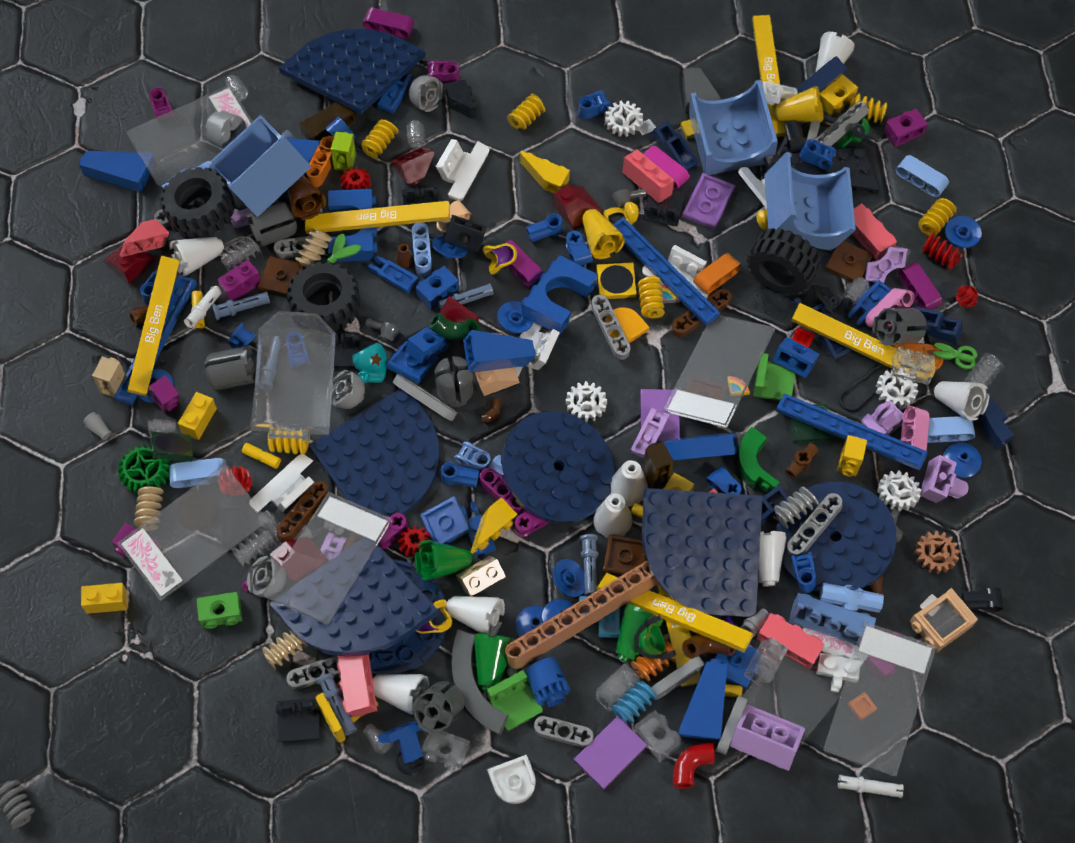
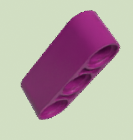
[362,8,414,39]
[504,240,543,287]
[898,262,943,310]
[480,468,525,517]

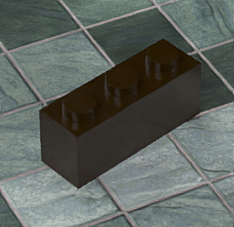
[300,101,357,142]
[642,441,674,489]

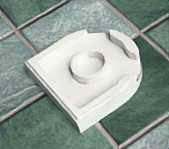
[487,755,535,804]

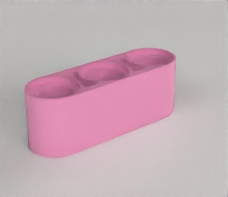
[866,288,914,328]
[901,406,930,451]

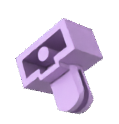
[861,401,903,436]
[920,455,968,503]

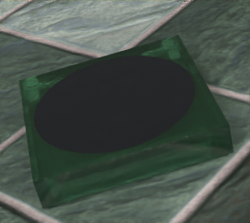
[150,431,193,462]

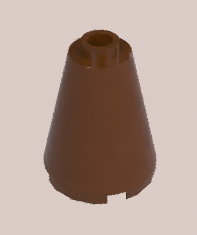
[287,175,326,220]

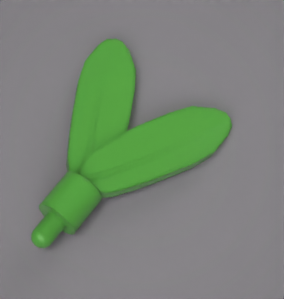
[327,234,361,264]

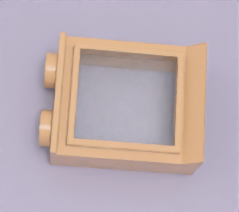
[910,588,978,653]

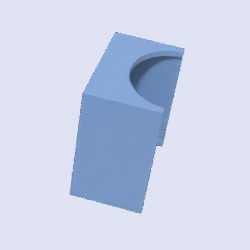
[689,80,777,175]
[208,115,311,217]
[764,152,856,251]

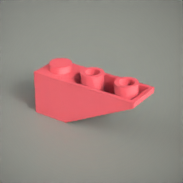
[120,219,169,257]

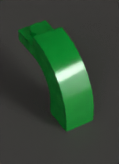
[737,426,780,493]

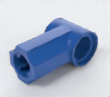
[526,214,563,242]
[440,462,480,488]

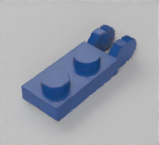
[377,74,413,114]
[367,256,419,294]
[847,280,892,326]
[461,502,496,558]

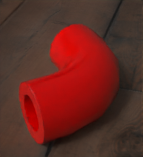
[673,743,714,789]

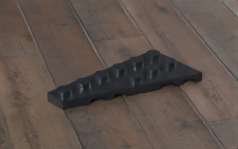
[764,147,880,194]

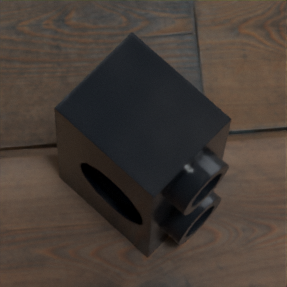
[444,214,487,252]

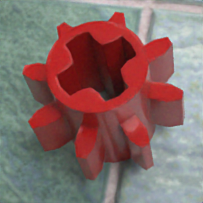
[955,285,979,308]

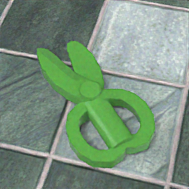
[932,343,977,370]

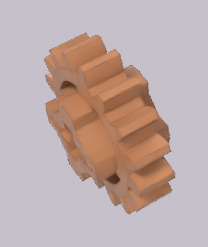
[915,531,960,574]

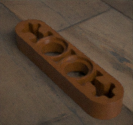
[672,289,731,337]
[276,481,329,543]

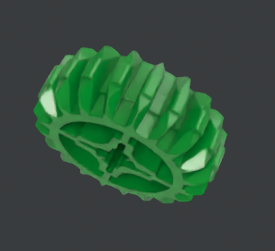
[117,443,170,495]

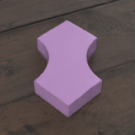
[865,246,908,283]

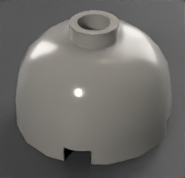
[409,75,444,112]
[328,370,365,409]
[247,556,287,598]

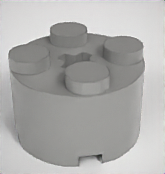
[205,110,247,149]

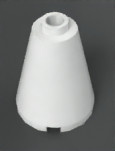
[815,32,854,72]
[170,237,224,276]
[934,381,989,421]
[610,461,648,506]
[593,494,632,538]
[758,531,786,587]
[446,596,505,636]
[372,674,429,715]

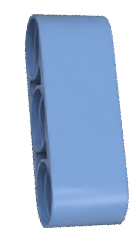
[896,155,949,197]
[412,223,432,277]
[927,416,975,443]
[169,458,226,488]

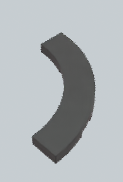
[452,629,509,735]

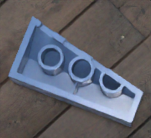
[788,593,876,645]

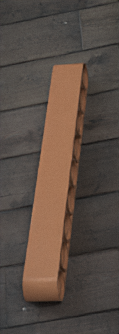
[506,561,658,669]

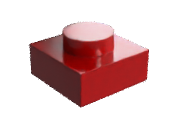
[792,327,815,348]

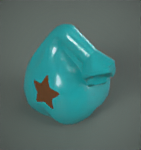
[353,343,387,384]

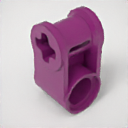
[427,61,460,84]
[149,87,175,123]
[513,511,549,537]
[376,513,408,550]

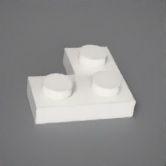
[762,81,798,104]

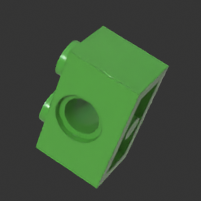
[197,592,242,629]

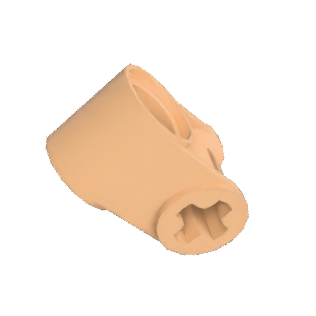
[437,200,471,233]

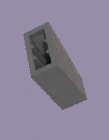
[682,68,721,113]

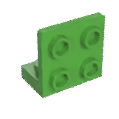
[753,353,795,401]
[487,670,543,731]

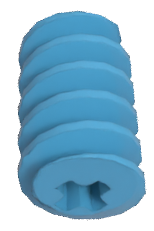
[611,681,658,725]

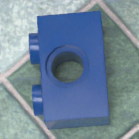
[416,266,459,310]
[406,326,449,364]
[773,337,820,378]

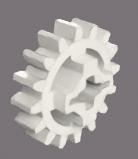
[605,101,643,137]
[876,369,918,409]
[566,381,607,422]
[877,471,921,511]

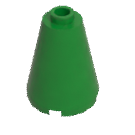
[415,540,473,580]
[615,604,663,663]
[474,634,515,691]

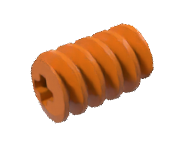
[631,639,676,681]

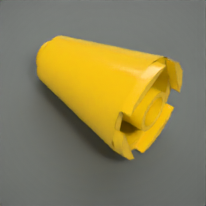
[773,87,823,122]
[582,209,625,259]

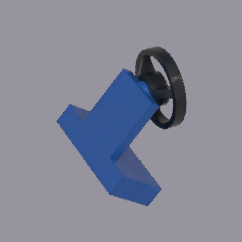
[377,721,425,776]

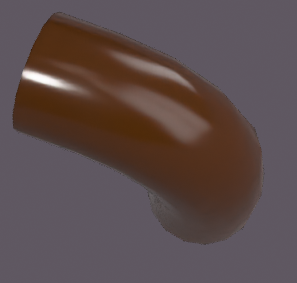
[682,634,736,659]

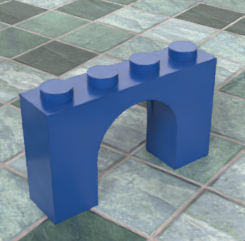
[328,189,377,262]
[521,255,598,335]

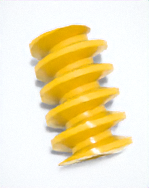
[507,93,545,130]
[849,93,887,123]
[361,120,398,159]
[918,198,957,238]
[638,276,665,319]
[268,427,310,455]

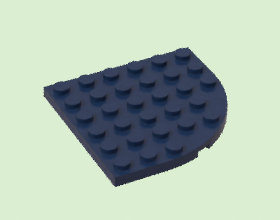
[279,29,426,114]
[308,388,439,520]
[642,488,762,617]
[269,537,439,657]

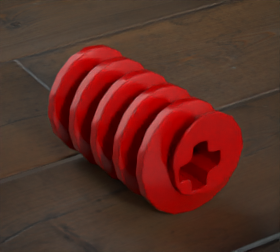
[922,232,964,270]

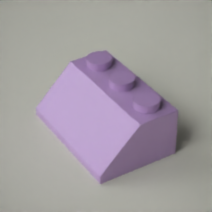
[730,704,805,771]

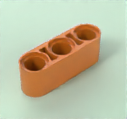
[306,136,334,187]
[693,253,742,295]

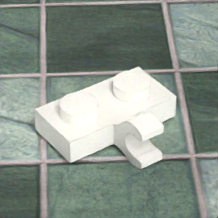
[816,653,861,693]

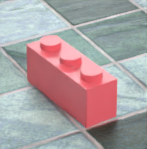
[622,149,674,203]
[852,204,897,261]
[757,613,825,670]
[337,654,377,717]

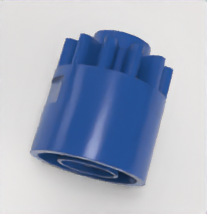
[524,657,571,707]

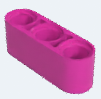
[643,146,689,190]

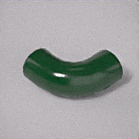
[428,313,480,341]

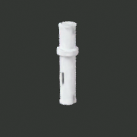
[184,286,222,328]
[838,775,903,798]

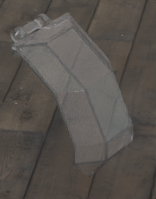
[250,311,336,441]

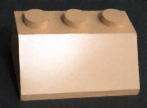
[475,333,520,396]

